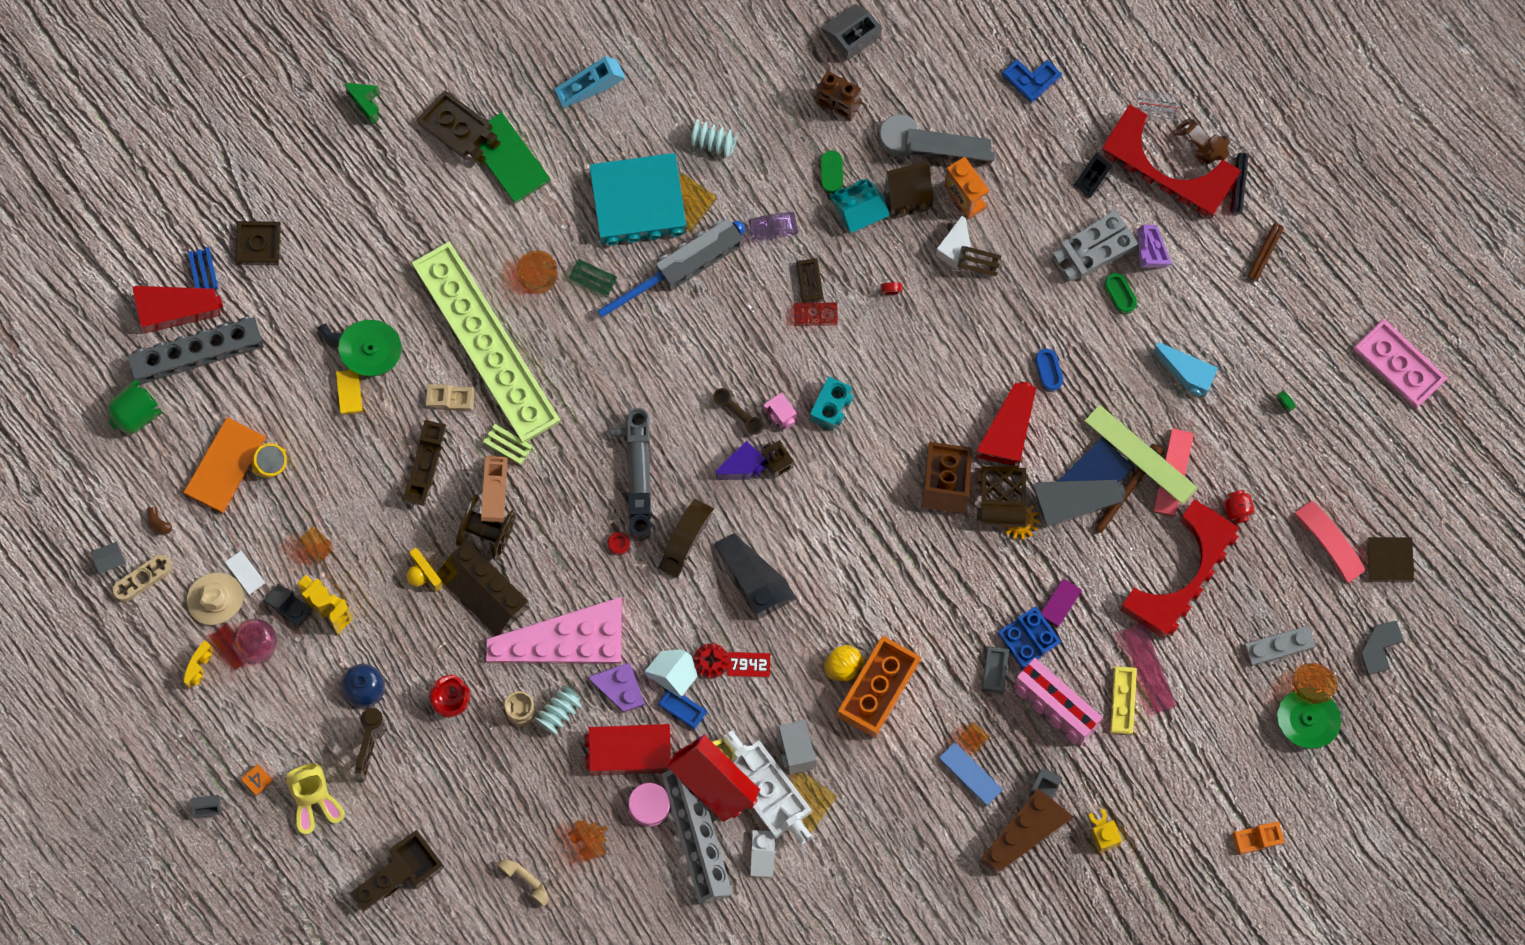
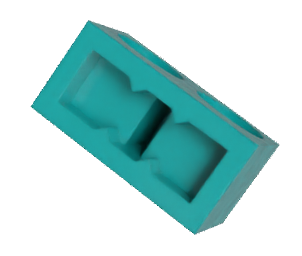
[809,376,854,431]

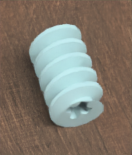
[690,119,738,158]
[534,685,582,735]

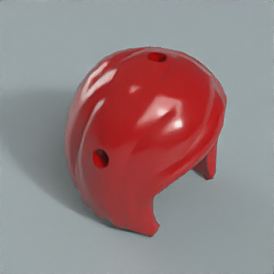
[428,675,471,718]

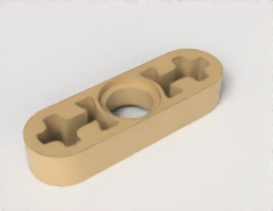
[113,555,172,602]

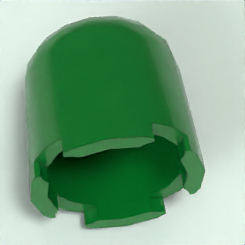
[107,378,164,434]

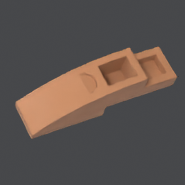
[481,456,508,522]

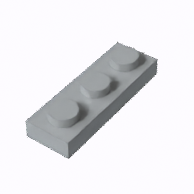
[1244,626,1316,666]

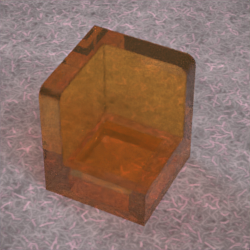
[297,526,334,564]

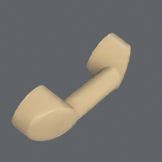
[497,859,549,907]

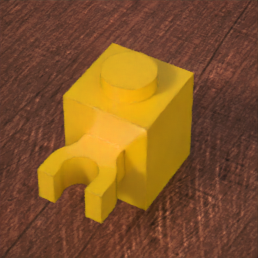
[1088,808,1122,854]

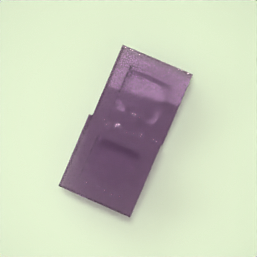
[749,212,799,241]

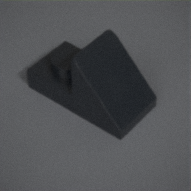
[264,584,313,628]

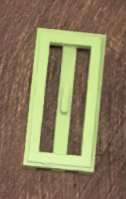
[483,424,532,466]

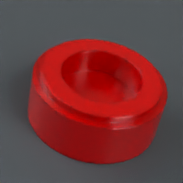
[880,282,902,295]
[608,532,630,555]

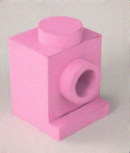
[763,392,797,430]

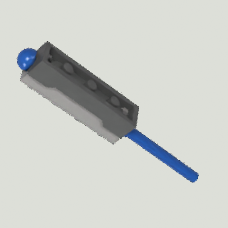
[597,218,745,318]

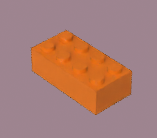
[837,635,921,739]

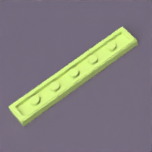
[1085,405,1198,505]

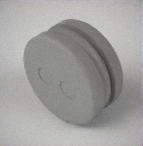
[879,114,919,157]

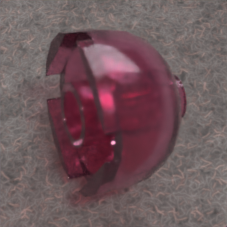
[232,619,277,665]

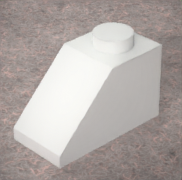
[936,216,971,270]

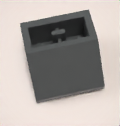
[821,4,882,61]

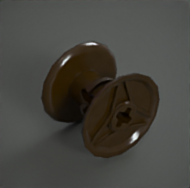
[456,494,517,561]

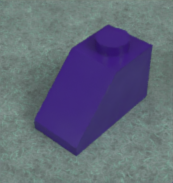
[716,441,766,480]

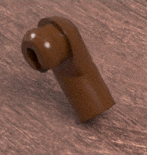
[146,507,172,535]

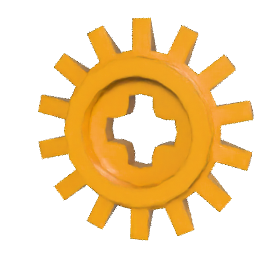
[1002,502,1040,540]

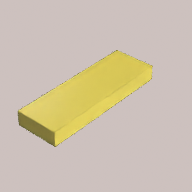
[1110,666,1137,735]

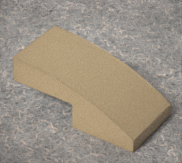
[426,384,475,411]

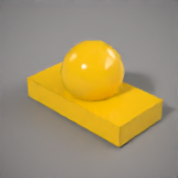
[406,547,443,592]

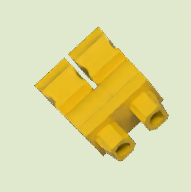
[297,575,353,634]

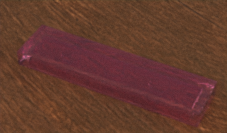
[1122,624,1177,714]

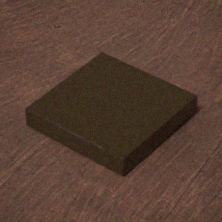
[235,221,281,265]
[1367,537,1414,582]

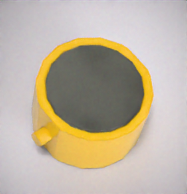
[251,443,287,478]

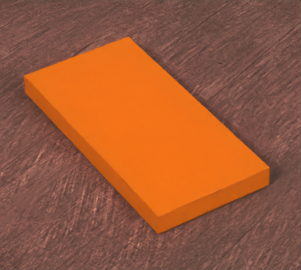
[184,417,266,514]

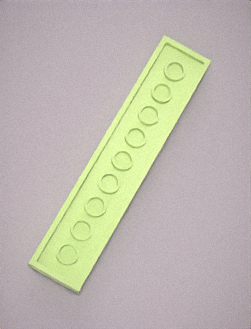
[412,241,561,443]

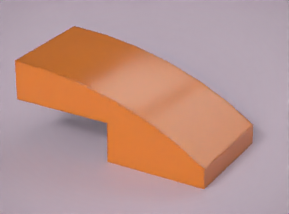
[1232,821,1285,855]

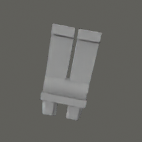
[1052,210,1138,282]

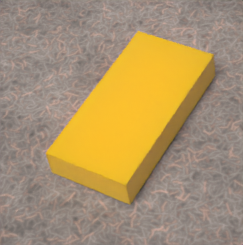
[336,370,363,415]

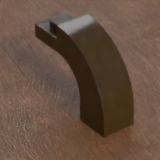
[658,499,715,578]

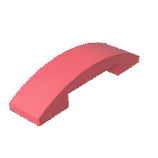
[1153,428,1194,517]
[1294,501,1366,584]

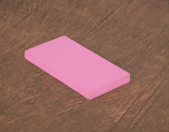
[1353,319,1447,409]

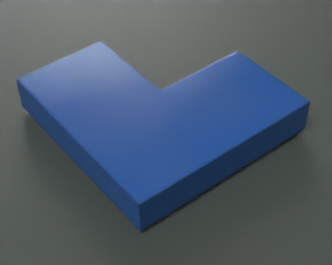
[1001,59,1062,104]

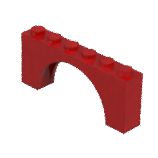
[1102,104,1241,217]
[1120,499,1239,639]

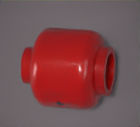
[1224,490,1255,524]

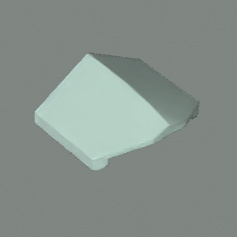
[644,649,698,698]

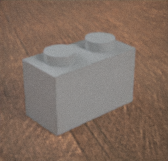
[776,720,816,775]

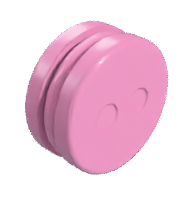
[628,783,670,827]

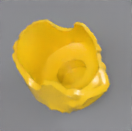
[824,645,864,682]

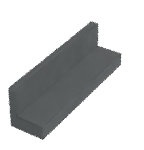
[905,128,995,165]

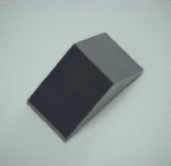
[1074,151,1114,198]

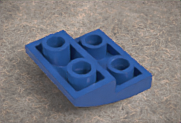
[997,606,1061,670]

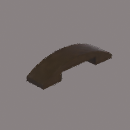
[403,420,446,506]

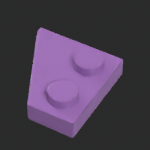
[1137,225,1172,268]
[589,663,645,713]

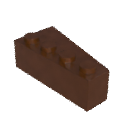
[980,788,1074,876]

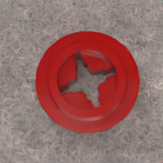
[693,642,729,678]

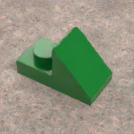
[345,83,380,125]

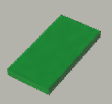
[478,112,551,204]

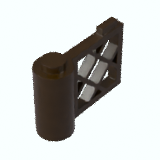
[976,466,1026,528]
[354,708,386,783]

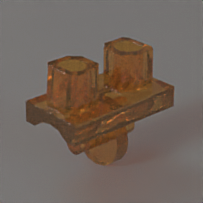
[568,820,608,861]

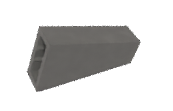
[1033,480,1126,528]

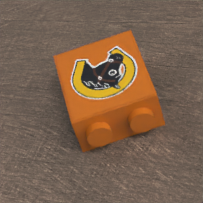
[944,157,990,220]

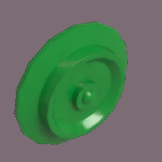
[338,319,402,377]
[1277,689,1342,749]

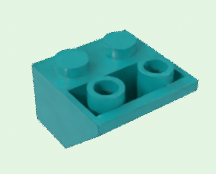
[829,178,890,233]

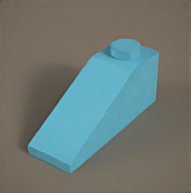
[554,56,625,108]
[1154,342,1218,397]

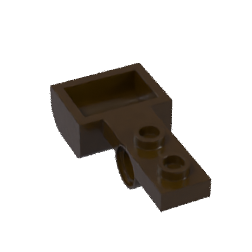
[350,829,444,912]

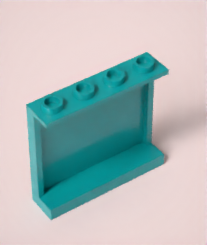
[590,153,687,246]

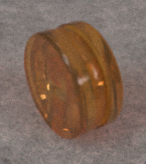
[517,250,558,294]

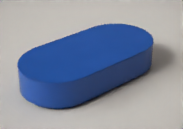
[1035,349,1063,392]

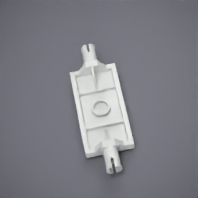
[722,731,813,845]

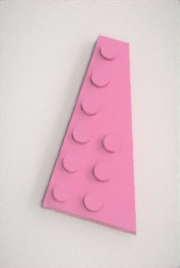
[486,597,622,664]

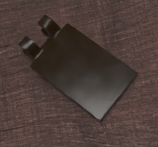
[416,90,501,165]

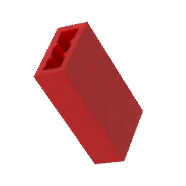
[584,724,671,776]
[668,734,761,822]

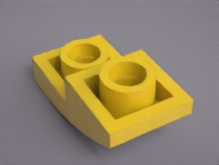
[184,640,214,689]

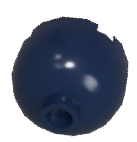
[340,663,386,710]

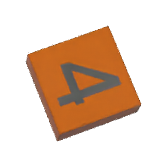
[241,764,273,796]

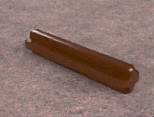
[1247,223,1284,282]

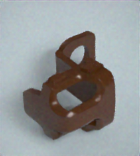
[1173,119,1230,165]

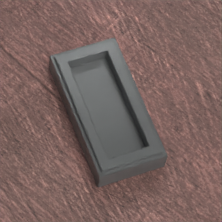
[981,646,1009,694]

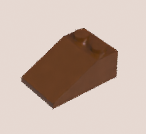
[921,442,972,514]

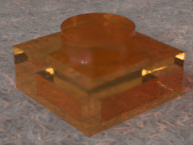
[958,722,990,754]

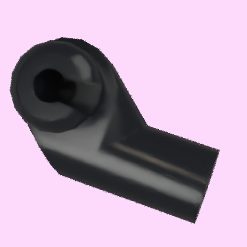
[317,323,344,347]

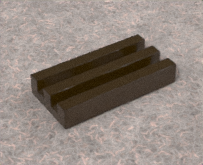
[957,246,1002,277]
[796,258,824,304]

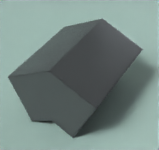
[91,541,126,574]
[191,795,222,818]

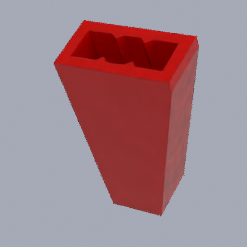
[132,286,223,334]
[976,381,1037,467]

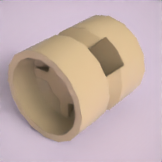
[504,691,535,726]

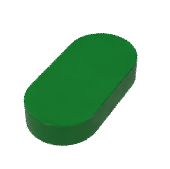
[821,151,843,194]
[1104,273,1137,314]

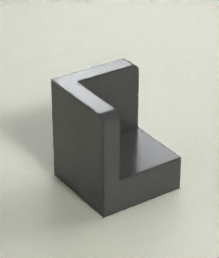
[1029,768,1063,799]

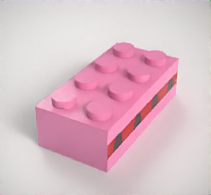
[1014,658,1103,746]

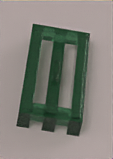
[569,259,618,297]

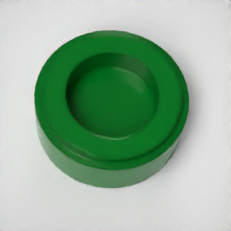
[1276,390,1296,412]

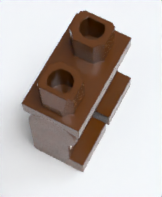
[815,70,862,121]

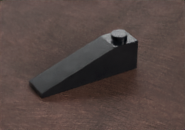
[715,533,796,620]

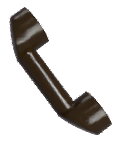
[713,388,764,435]

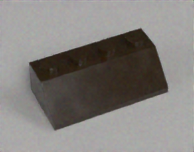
[437,540,530,636]

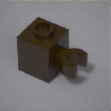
[761,440,794,478]

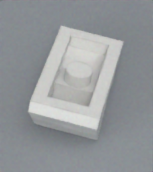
[750,830,775,878]

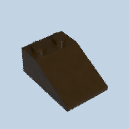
[883,161,933,218]

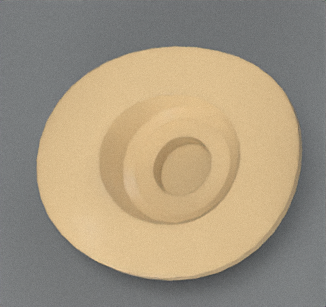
[187,573,244,625]

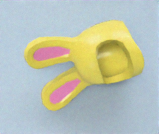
[286,763,345,834]

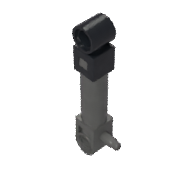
[610,408,652,541]

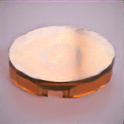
[1292,663,1338,704]

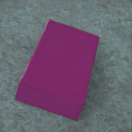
[1041,578,1082,628]

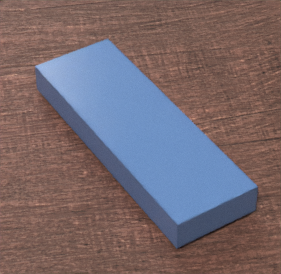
[939,743,1003,806]

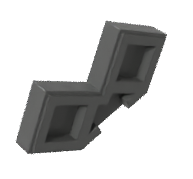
[1361,620,1404,676]

